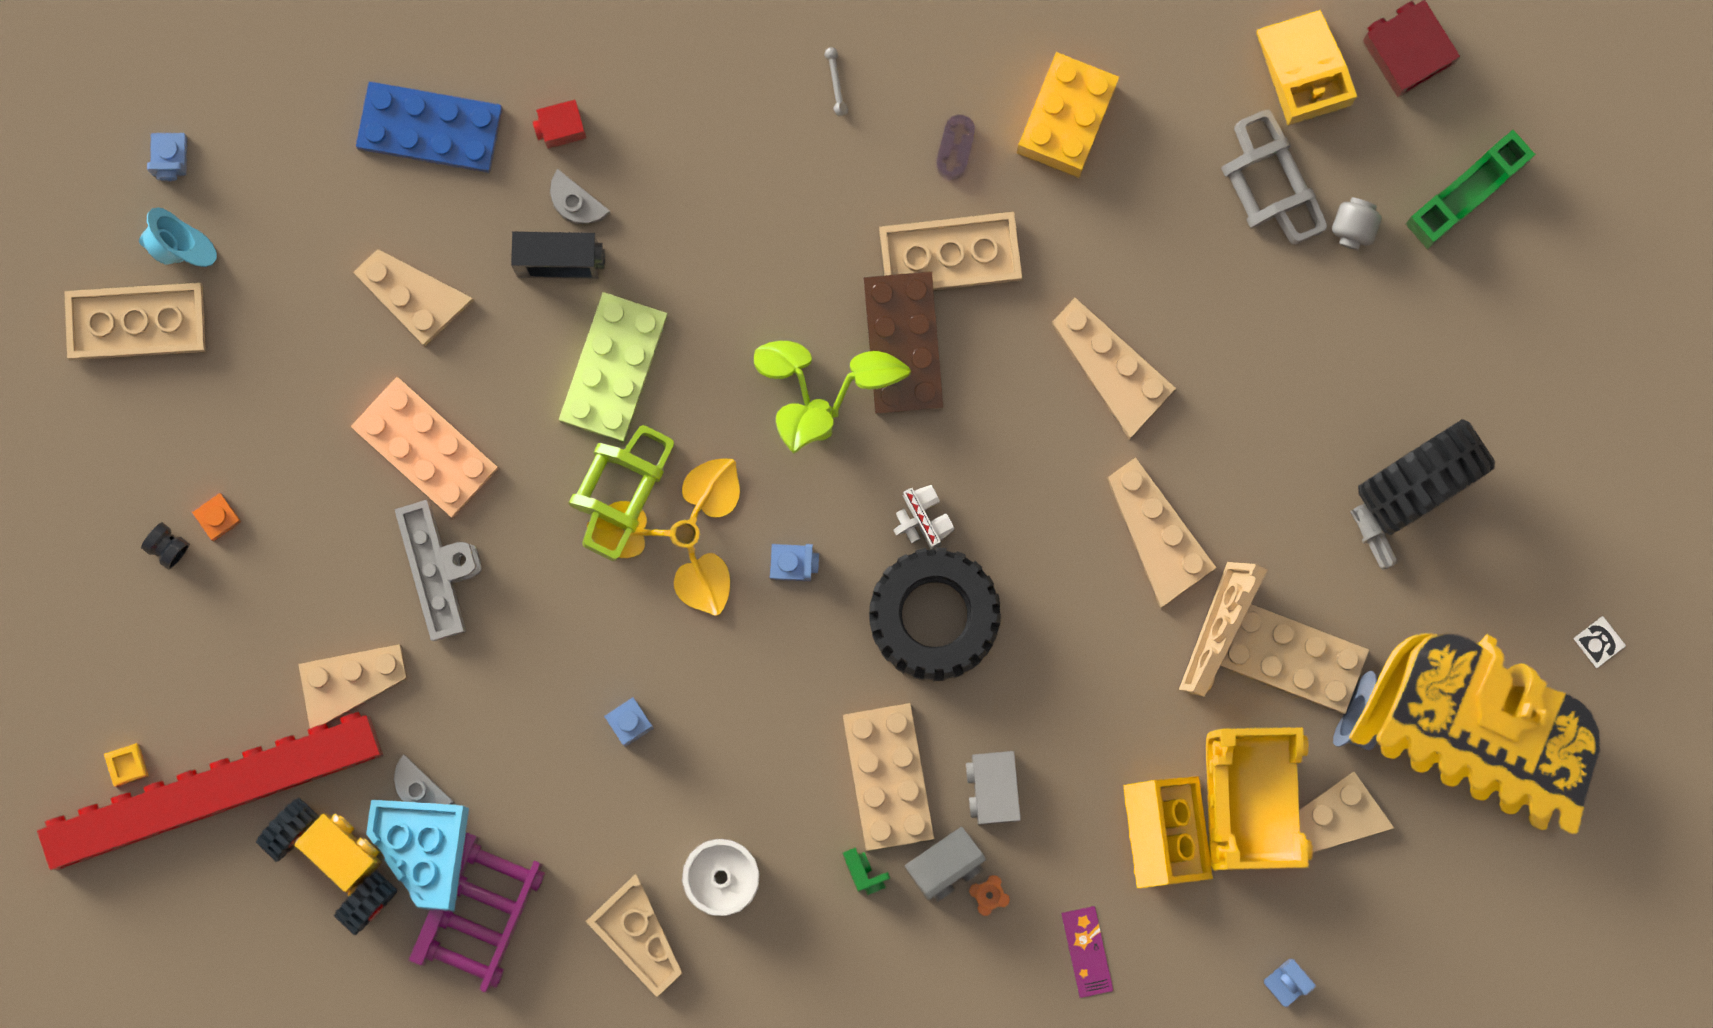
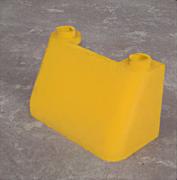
[1206,727,1313,870]

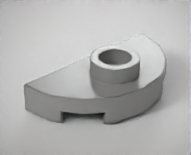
[550,169,611,224]
[394,754,454,805]

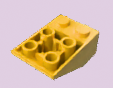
[1256,10,1357,125]

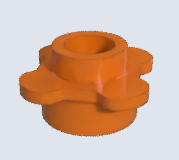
[969,875,1010,916]

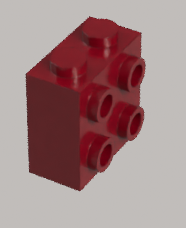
[1363,0,1460,98]

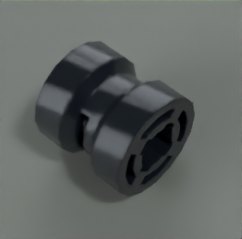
[141,522,190,570]

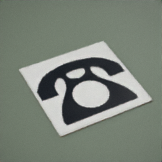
[1573,616,1626,668]

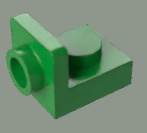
[842,847,890,895]

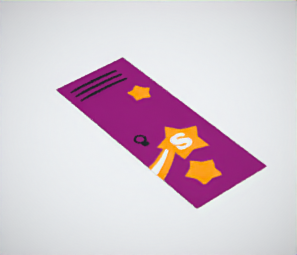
[1061,906,1113,998]

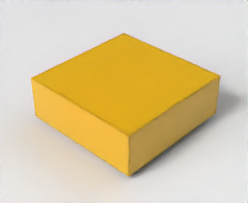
[104,743,149,787]

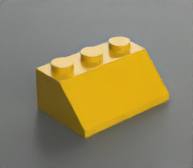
[1123,776,1213,888]

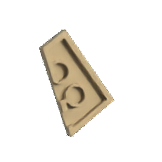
[353,249,474,347]
[298,644,407,728]
[585,874,683,997]

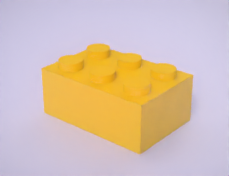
[1017,52,1119,178]

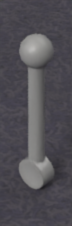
[825,47,848,117]

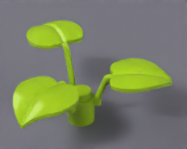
[754,341,911,453]

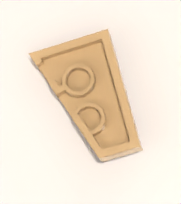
[1299,772,1394,852]

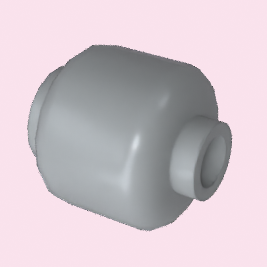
[1332,197,1382,250]

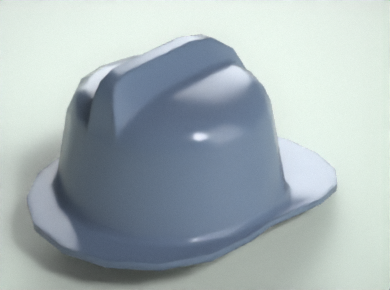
[1333,671,1378,750]

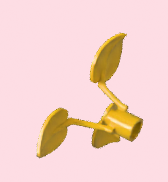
[587,459,740,616]

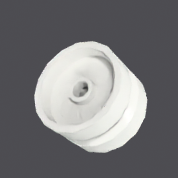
[682,839,760,916]

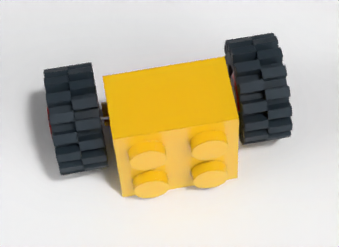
[255,797,397,935]

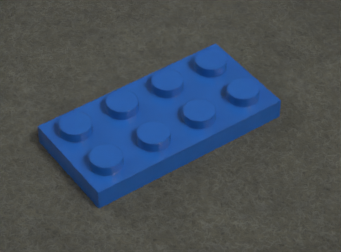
[356,81,503,173]

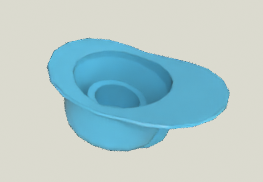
[139,207,217,267]

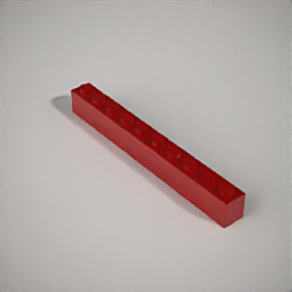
[37,712,383,871]

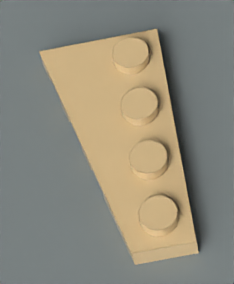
[1179,562,1268,697]

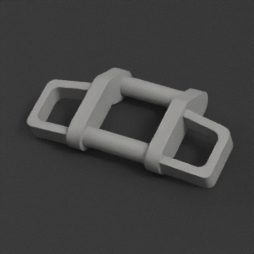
[1221,109,1327,245]

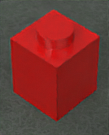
[532,99,586,149]

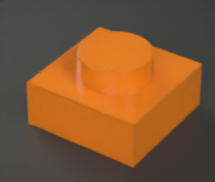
[192,493,241,542]

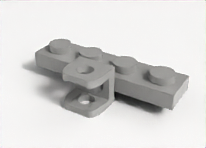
[394,500,482,641]

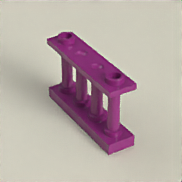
[409,832,545,993]

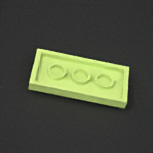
[559,292,668,443]

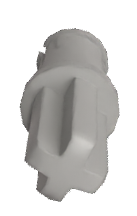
[1350,503,1397,570]

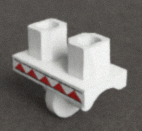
[893,485,954,550]

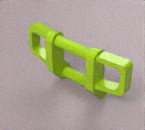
[568,425,674,561]

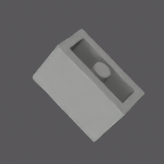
[966,751,1020,825]

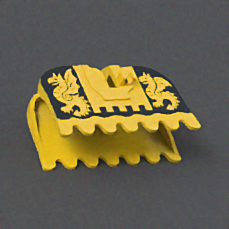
[1349,633,1600,834]

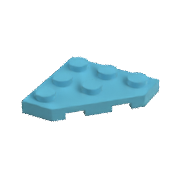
[366,800,469,911]

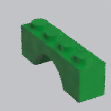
[1405,129,1536,250]

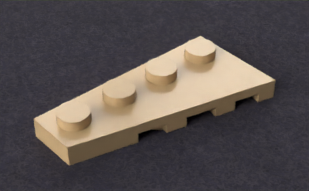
[1052,298,1176,440]
[1107,457,1216,608]

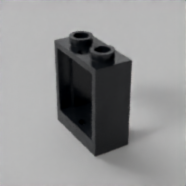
[511,232,605,279]

